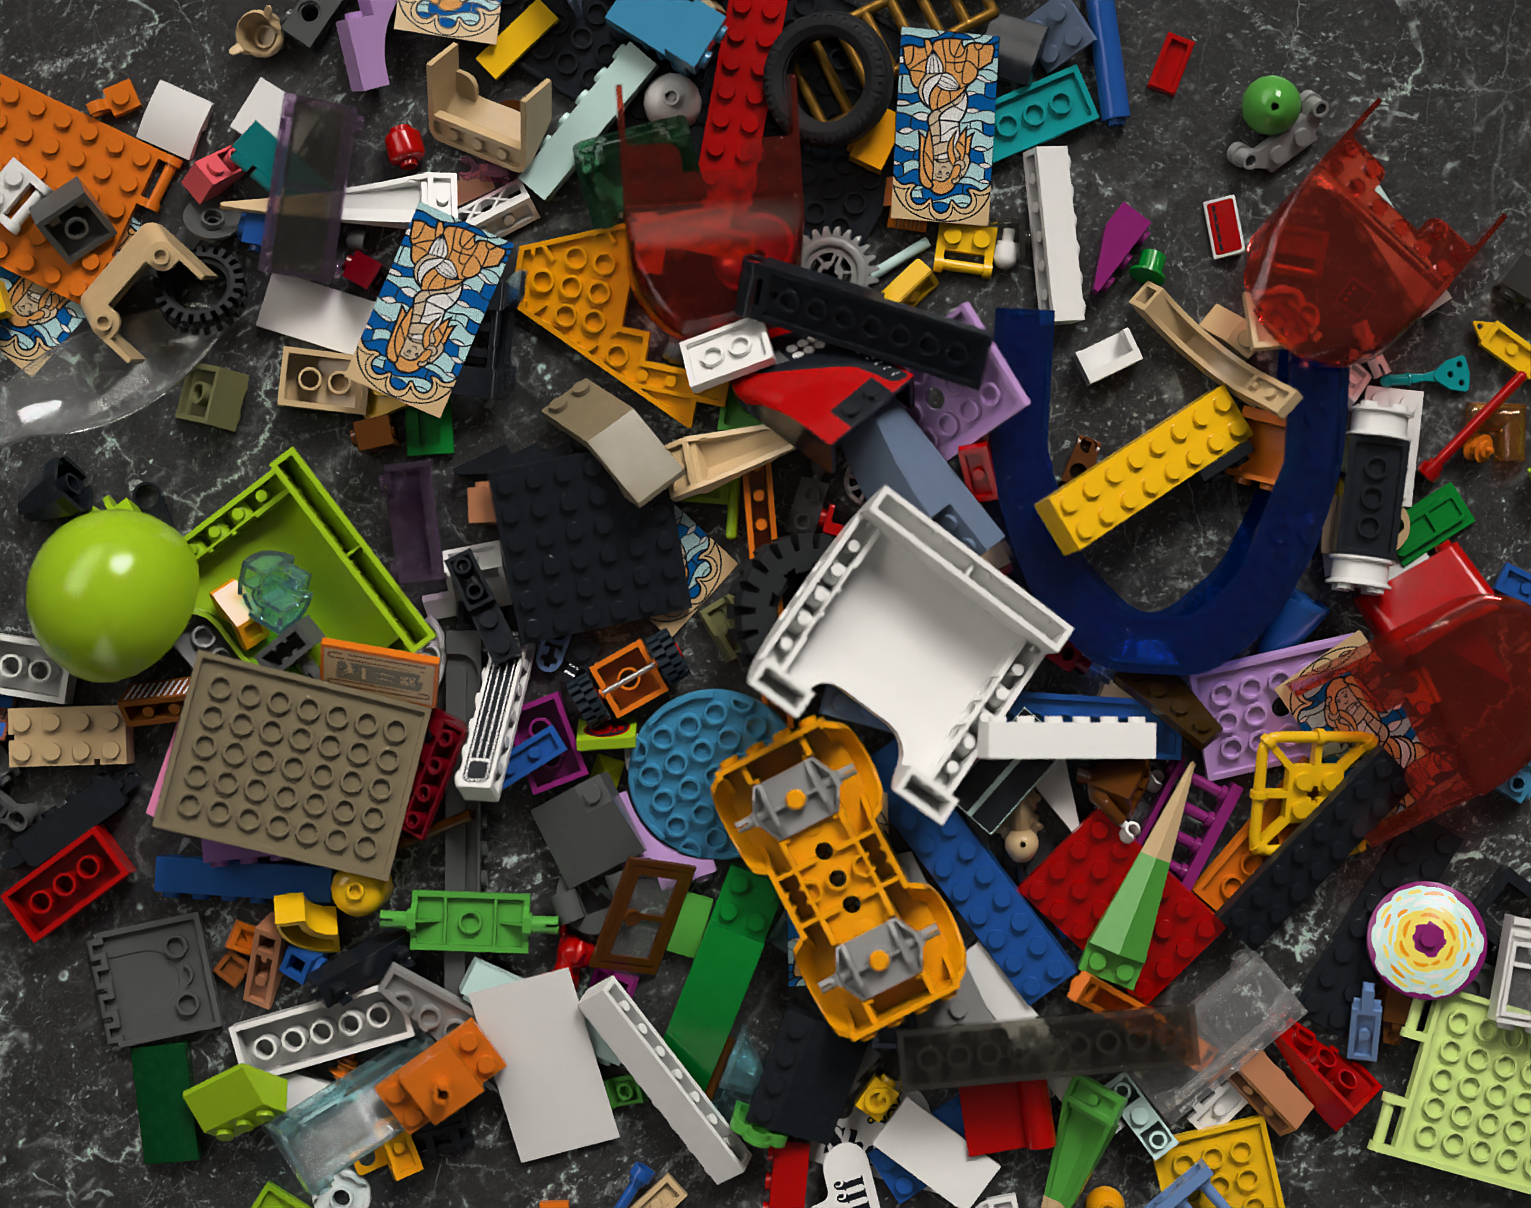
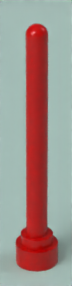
[1417,371,1527,484]

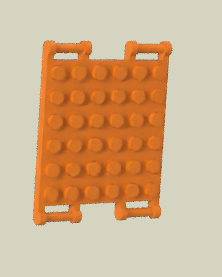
[0,73,183,304]

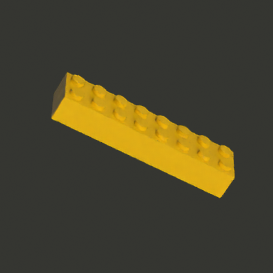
[1034,384,1254,556]

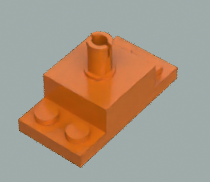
[375,1017,507,1135]

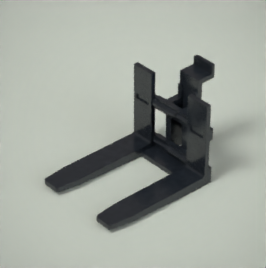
[451,270,527,401]

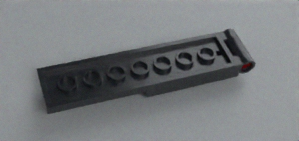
[733,254,995,391]

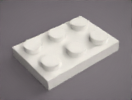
[679,318,777,394]

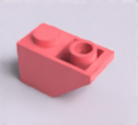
[181,144,253,205]

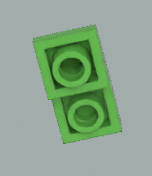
[666,891,713,958]
[603,1073,648,1109]

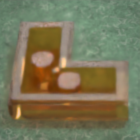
[1466,402,1527,462]

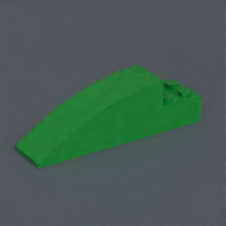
[663,862,781,1093]

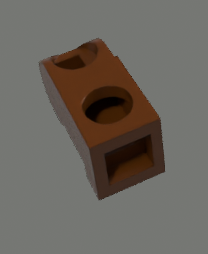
[1057,434,1101,487]

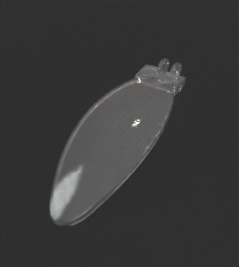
[0,302,227,449]

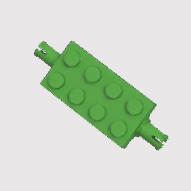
[380,889,559,954]

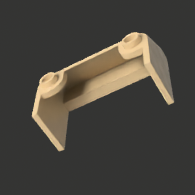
[426,42,552,172]
[80,223,218,363]

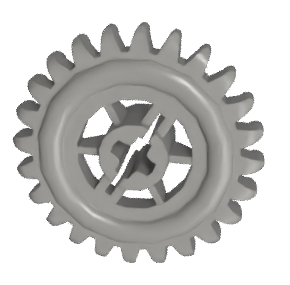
[792,226,879,289]

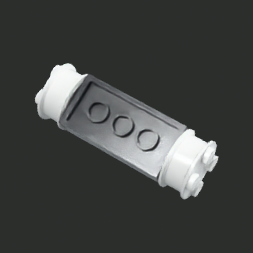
[1325,400,1414,596]

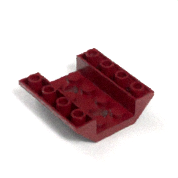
[402,707,468,840]

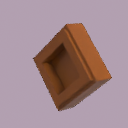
[212,949,249,989]

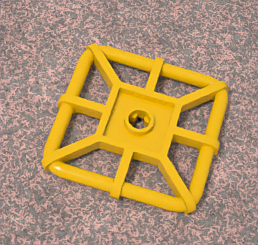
[1249,728,1379,856]

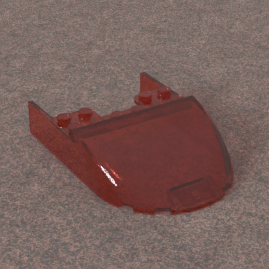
[614,74,804,341]
[1243,97,1508,367]
[1286,593,1531,847]

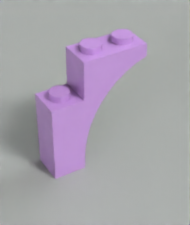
[335,0,398,91]
[619,790,717,893]

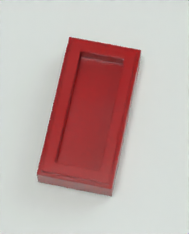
[1146,32,1195,98]

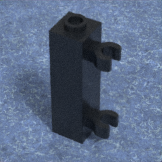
[307,928,421,1009]

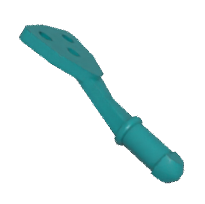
[1380,355,1470,392]

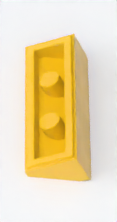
[881,259,939,307]

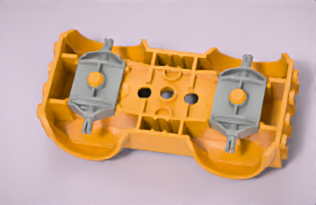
[710,713,967,1042]

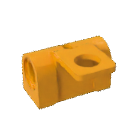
[349,1114,424,1181]

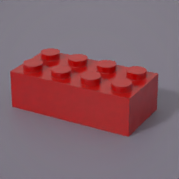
[0,824,137,943]

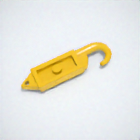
[1471,320,1531,380]

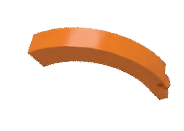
[1067,971,1220,1075]

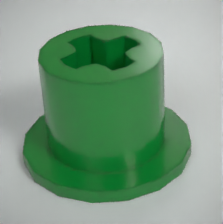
[1129,249,1167,286]

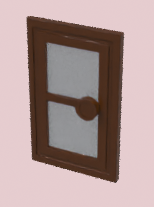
[589,856,697,975]

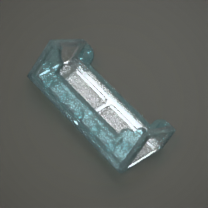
[264,1032,435,1196]

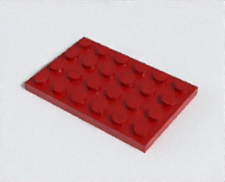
[1017,807,1227,1006]

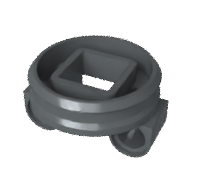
[550,864,640,935]

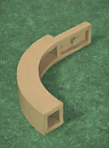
[1129,281,1303,419]

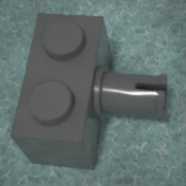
[254,615,327,680]

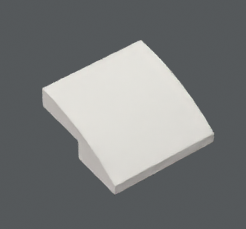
[136,80,214,160]

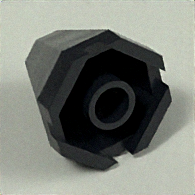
[17,456,93,522]

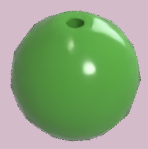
[1241,75,1302,136]

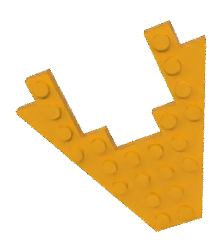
[515,200,759,428]

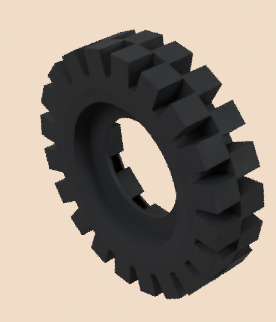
[726,533,834,694]

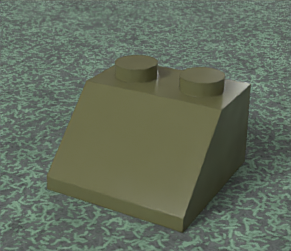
[175,361,249,432]

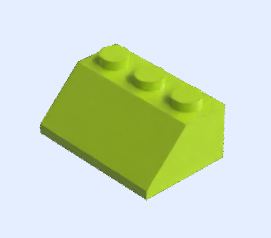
[183,1062,288,1141]

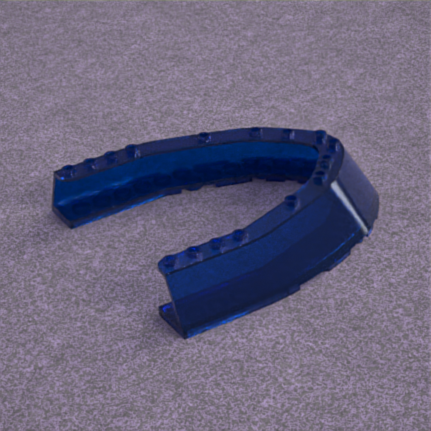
[990,307,1352,676]

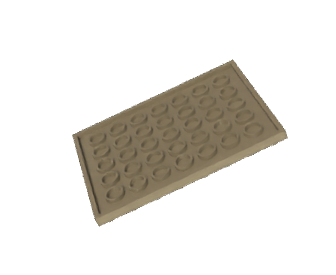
[152,650,432,881]

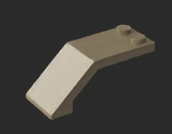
[541,378,686,508]

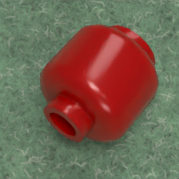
[384,124,425,170]

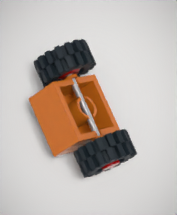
[566,628,692,729]

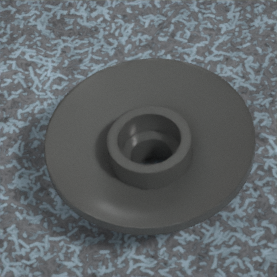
[183,196,242,241]

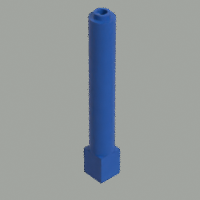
[1085,0,1131,127]

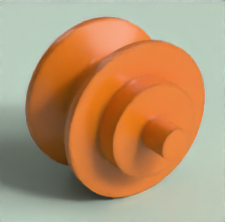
[1462,432,1494,463]
[329,1053,362,1086]

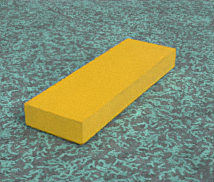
[475,0,559,81]

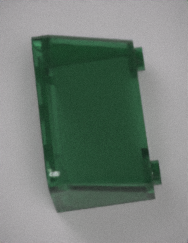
[573,115,708,229]

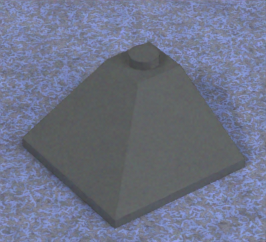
[531,771,647,889]

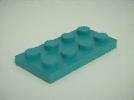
[992,64,1100,165]

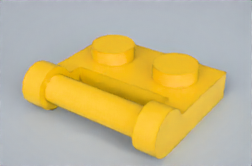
[933,222,998,280]

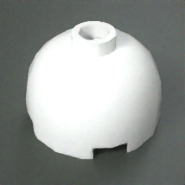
[643,73,701,133]

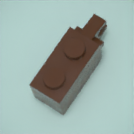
[1375,977,1413,1045]

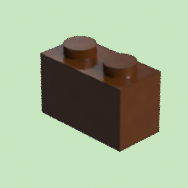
[350,415,402,455]

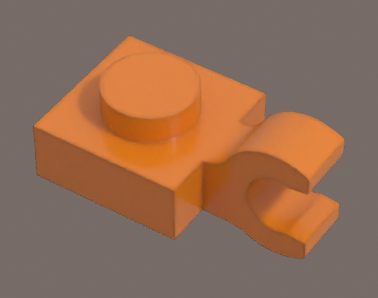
[86,78,143,119]

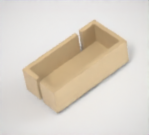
[8,705,135,767]

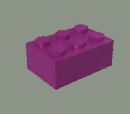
[514,691,591,795]

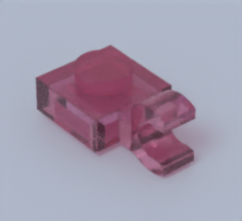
[459,156,511,183]

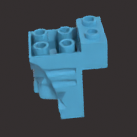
[605,0,728,78]

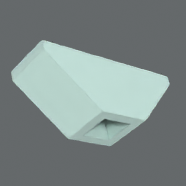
[1104,1070,1179,1161]

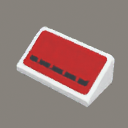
[1203,195,1245,259]

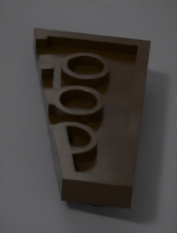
[1113,645,1223,751]

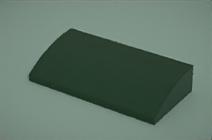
[130,1040,204,1164]

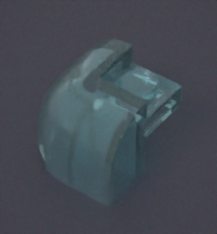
[238,550,313,635]

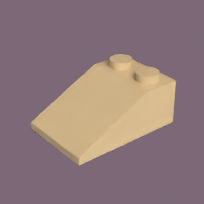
[277,346,369,415]

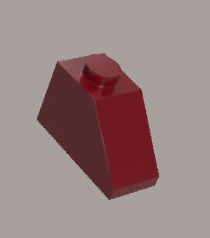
[342,251,389,297]

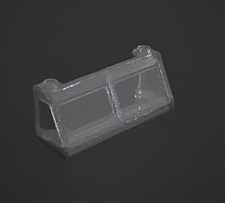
[1115,947,1308,1125]

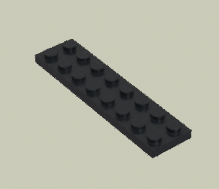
[1214,744,1417,953]
[1290,809,1464,1038]

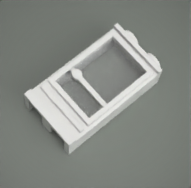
[1487,913,1531,1033]

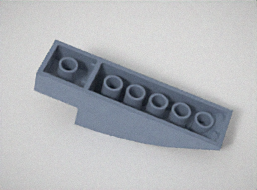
[839,396,1005,556]

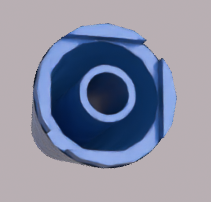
[1258,582,1331,653]

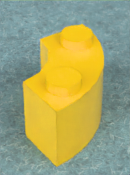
[274,892,341,953]

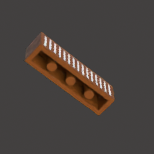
[117,676,191,727]

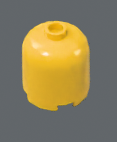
[331,870,394,917]

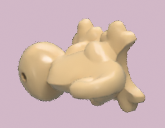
[995,788,1044,863]

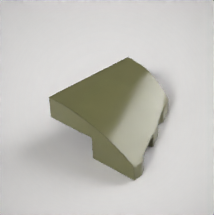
[697,594,741,662]

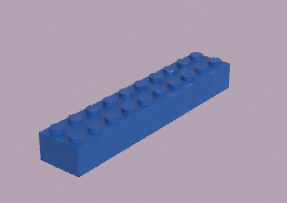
[870,737,1076,1006]

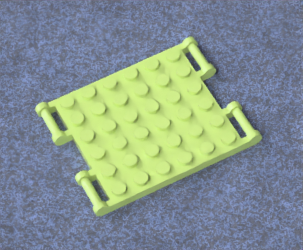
[1367,991,1531,1195]

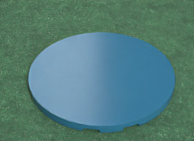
[628,689,788,860]

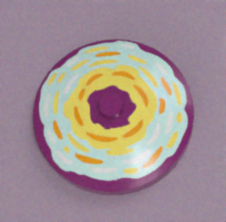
[1366,881,1487,1000]

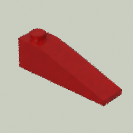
[1268,1014,1383,1132]

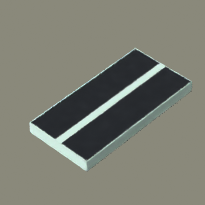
[952,707,1059,835]

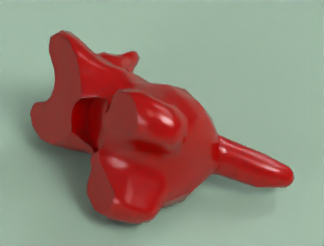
[540,923,595,990]

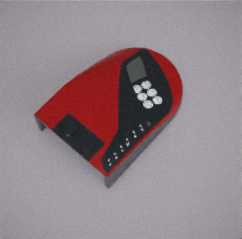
[730,327,915,475]

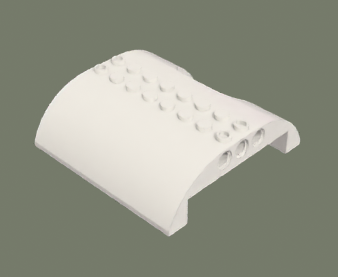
[747,485,1074,826]

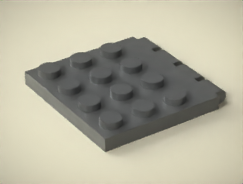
[86,910,224,1048]

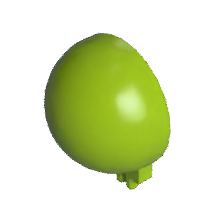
[26,495,199,683]

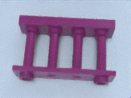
[1134,756,1244,891]

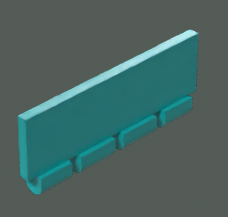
[229,120,336,228]

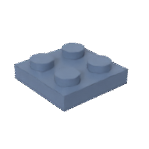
[1025,0,1097,74]

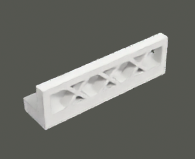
[458,178,541,238]

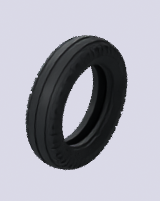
[763,10,894,148]

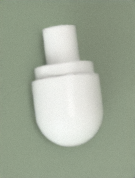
[994,228,1018,270]

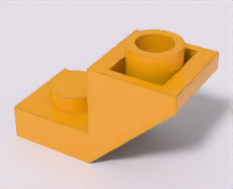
[209,578,270,650]

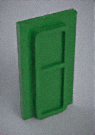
[405,394,455,456]
[1396,482,1476,567]

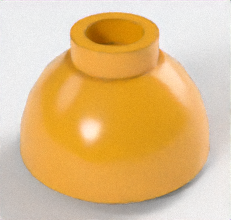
[1084,1186,1125,1208]

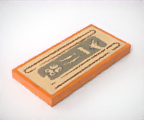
[320,637,441,708]

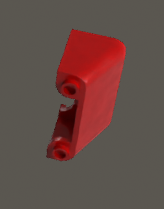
[1353,539,1500,659]

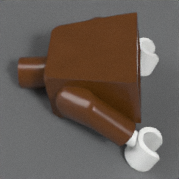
[1076,759,1164,844]

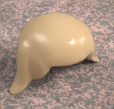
[229,5,284,58]

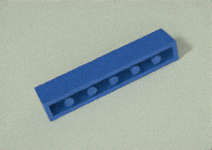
[154,854,336,906]

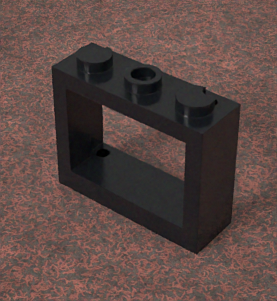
[1472,864,1531,975]

